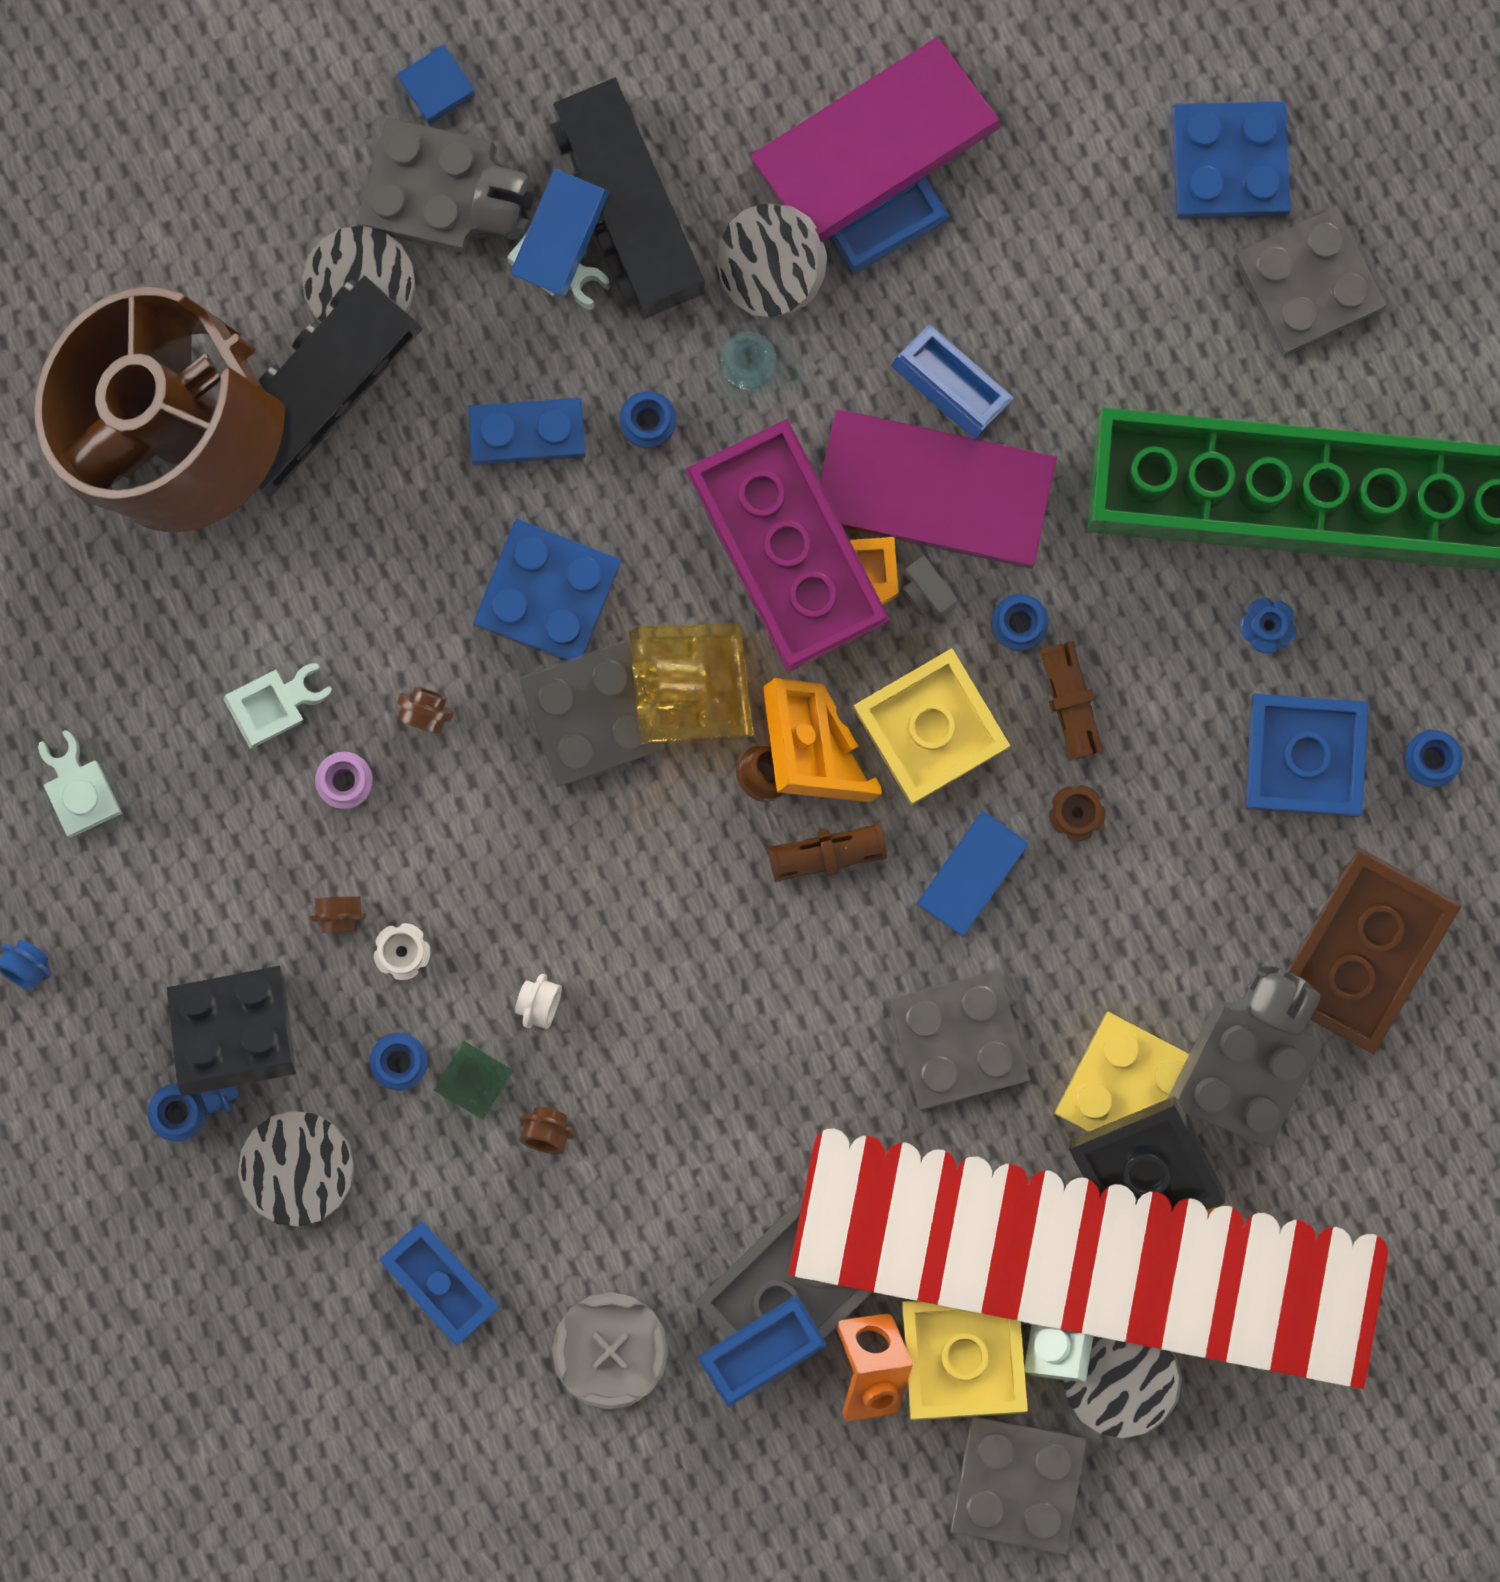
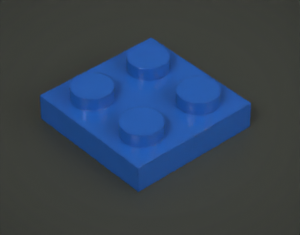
[1172,101,1291,219]
[473,518,622,661]
[1245,694,1368,817]

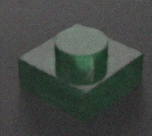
[434,1041,514,1120]

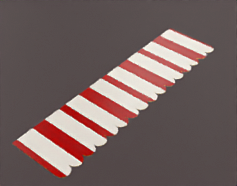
[788,1129,1388,1389]

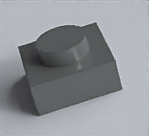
[902,554,958,621]

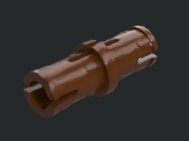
[1039,641,1105,761]
[768,823,887,883]

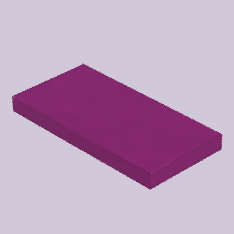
[750,37,1000,242]
[820,409,1057,569]
[685,419,890,673]

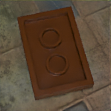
[1283,847,1461,1055]

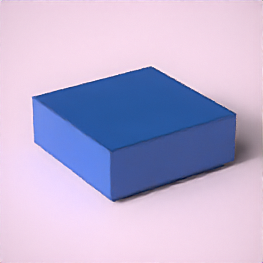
[397,45,476,125]

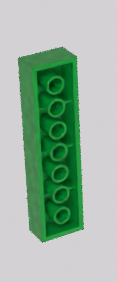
[1086,407,1500,571]

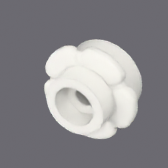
[374,923,430,980]
[515,974,562,1029]

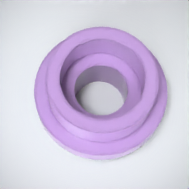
[315,752,373,809]

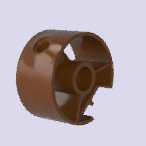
[34,287,285,532]

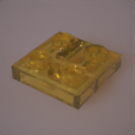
[629,623,753,744]

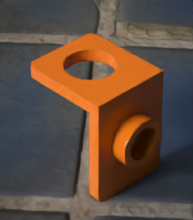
[837,1314,913,1421]

